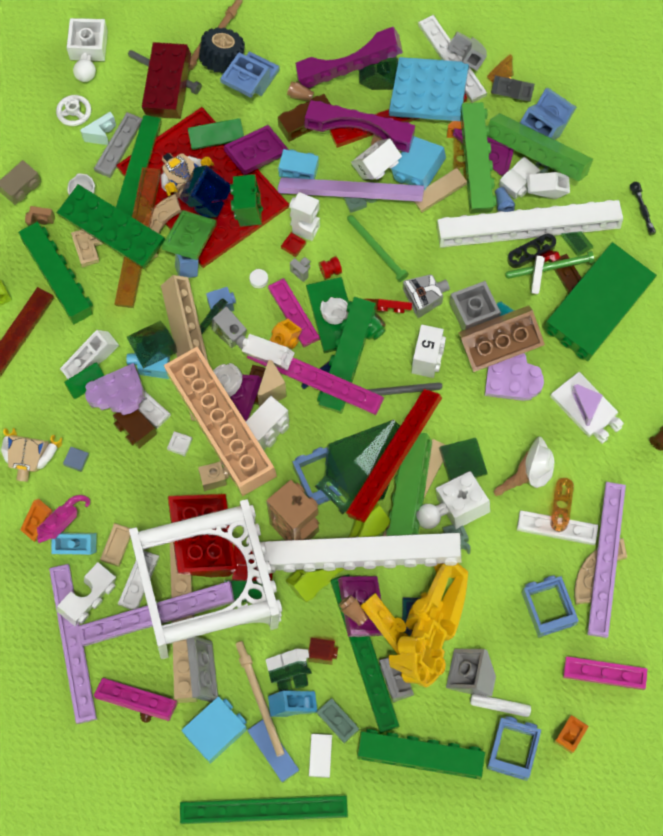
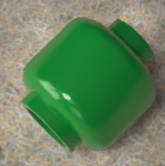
[367,313,386,340]

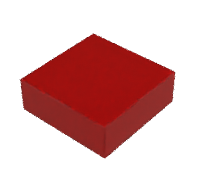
[281,232,306,257]

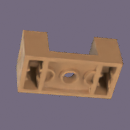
[266,480,319,541]

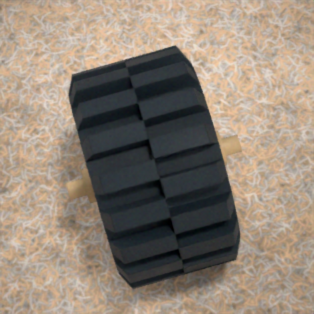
[199,27,245,73]

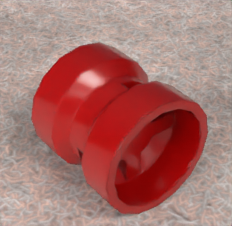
[319,256,342,279]

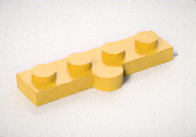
[360,593,408,655]

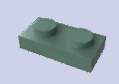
[316,698,359,744]

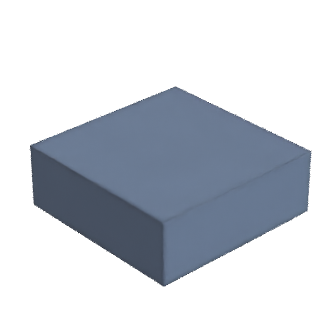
[63,447,89,472]

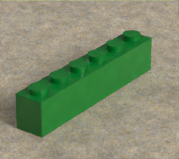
[18,221,93,325]
[317,297,377,414]
[358,729,485,780]

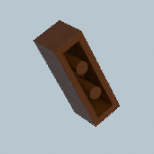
[278,94,331,142]

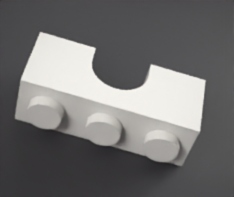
[289,192,320,241]
[57,562,116,626]

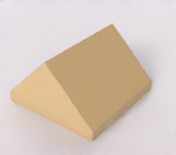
[258,360,287,407]

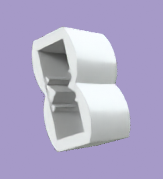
[499,157,541,199]

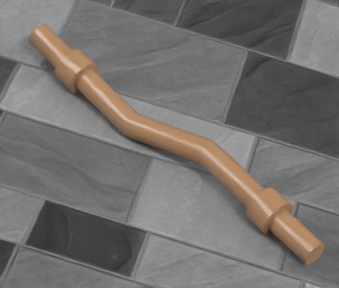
[189,0,243,72]

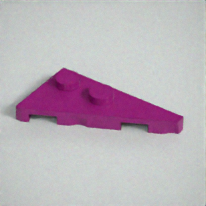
[453,128,514,177]

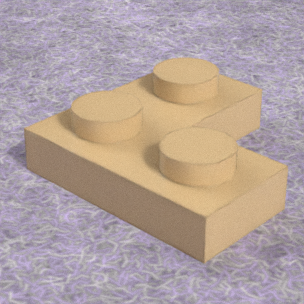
[71,230,103,267]

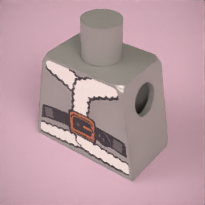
[403,274,450,319]
[211,306,247,350]

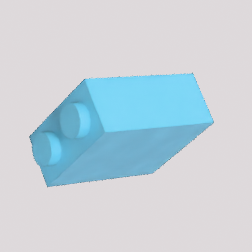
[391,136,446,190]
[181,696,247,764]

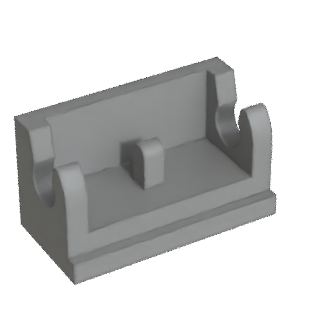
[379,658,414,703]

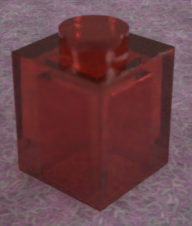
[308,638,338,665]

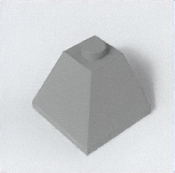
[446,649,496,696]

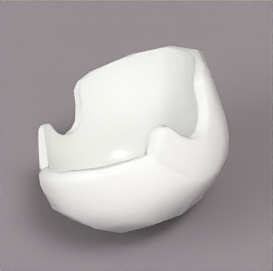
[67,173,95,195]
[320,297,349,325]

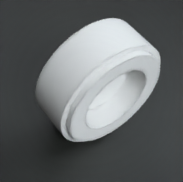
[250,269,268,289]

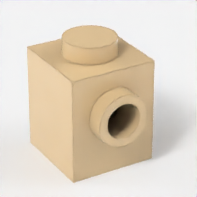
[198,461,229,491]

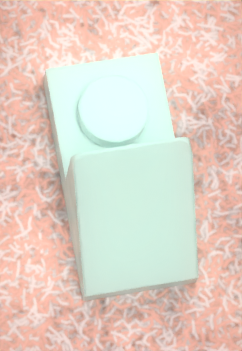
[80,112,116,145]

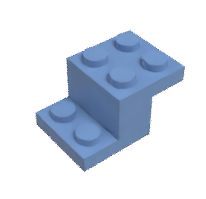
[220,51,279,98]
[520,88,577,140]

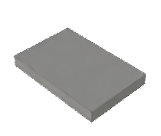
[187,636,218,702]

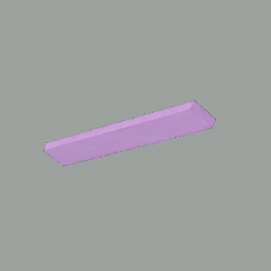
[278,177,424,202]
[587,482,626,638]
[49,564,97,724]
[78,582,235,646]

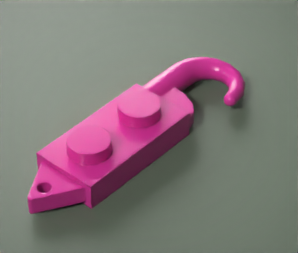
[37,495,90,543]

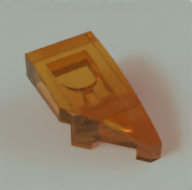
[487,54,514,83]

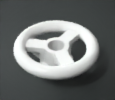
[56,95,91,126]

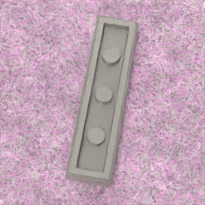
[94,112,142,178]

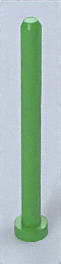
[347,215,409,282]
[505,251,595,279]

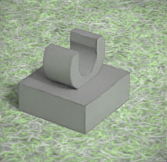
[290,257,311,282]

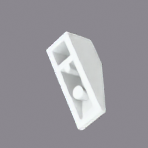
[60,330,119,379]

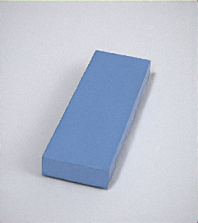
[247,720,299,783]

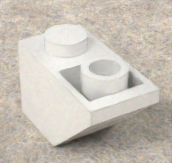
[527,172,570,199]

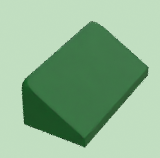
[64,362,104,399]

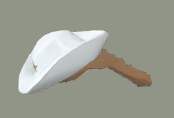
[493,436,555,496]

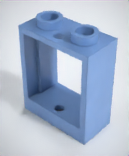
[292,447,347,505]
[522,576,579,638]
[487,716,541,781]

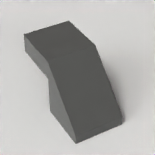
[491,75,535,101]

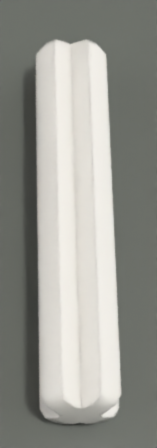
[470,694,531,717]

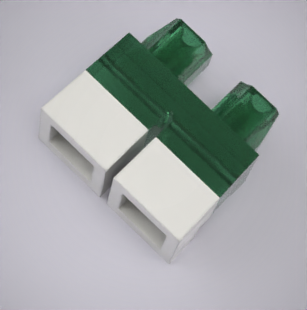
[266,649,312,692]

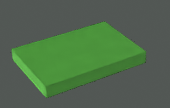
[162,210,217,260]

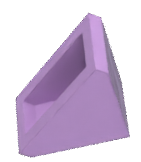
[572,384,603,426]

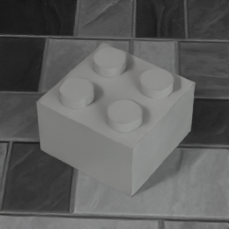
[450,281,501,331]

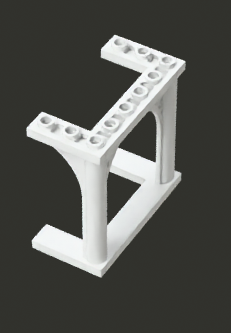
[129,499,282,659]

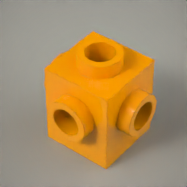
[269,319,302,349]

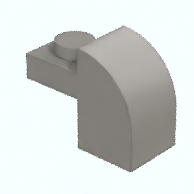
[448,31,487,71]

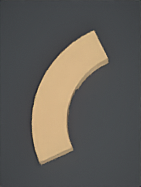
[143,194,182,259]
[574,539,627,605]

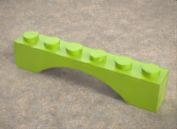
[285,504,391,603]

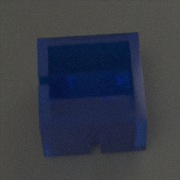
[179,165,230,218]

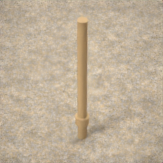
[235,641,285,757]

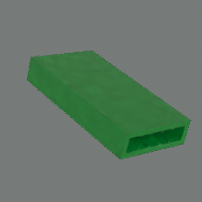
[543,242,657,362]

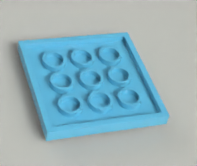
[389,57,469,121]

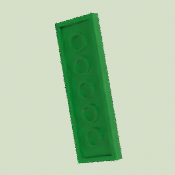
[56,184,165,269]

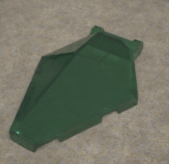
[314,420,400,514]

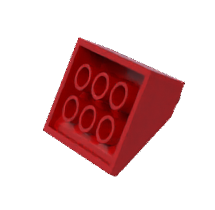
[167,494,236,578]

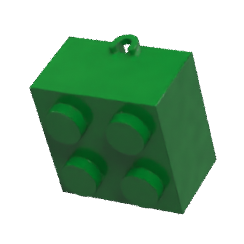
[230,174,263,227]

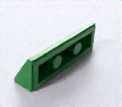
[188,118,244,150]

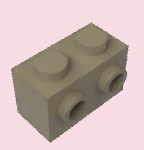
[0,160,41,205]

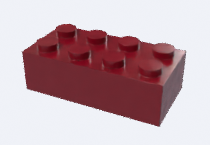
[142,42,192,119]

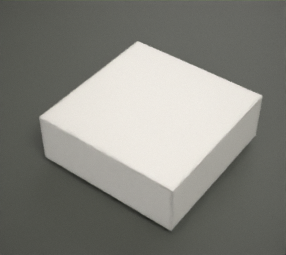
[167,431,193,457]

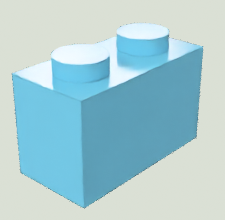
[278,149,319,179]
[51,533,97,555]

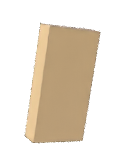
[100,523,131,567]

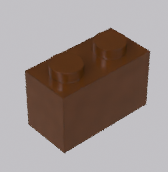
[113,409,157,449]

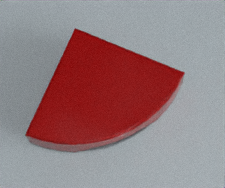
[541,250,561,264]

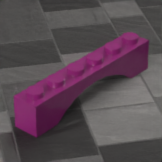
[295,26,403,88]
[305,100,415,153]

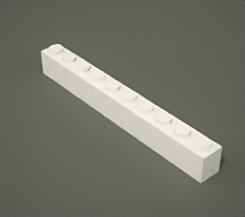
[437,200,623,248]
[260,533,462,573]

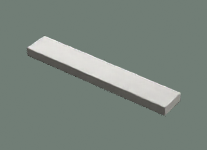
[418,15,487,103]

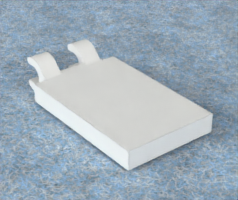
[550,372,624,444]

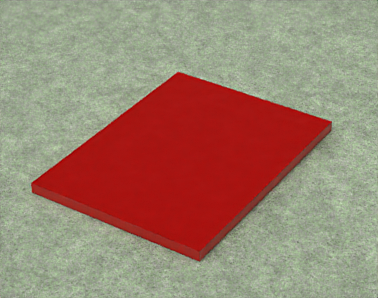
[116,107,289,268]

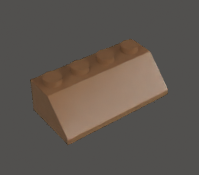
[458,305,545,372]

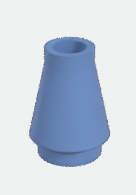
[495,187,515,212]

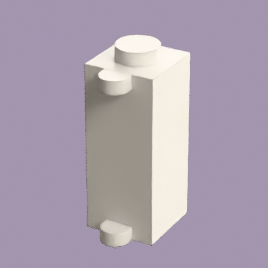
[242,334,295,370]

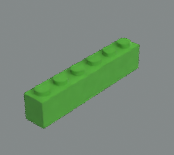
[460,102,496,214]
[488,113,593,182]
[386,433,433,536]

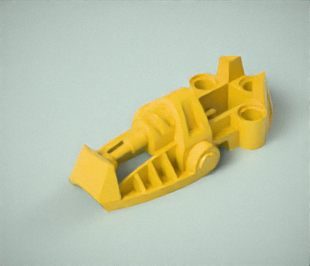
[389,563,468,688]

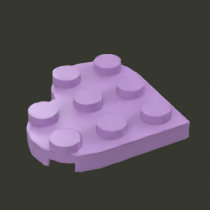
[485,353,544,401]
[85,363,145,415]

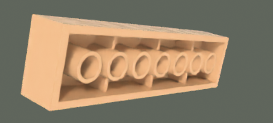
[163,346,277,496]

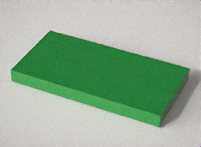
[306,277,349,353]

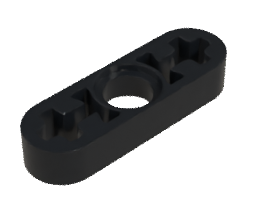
[507,234,556,268]

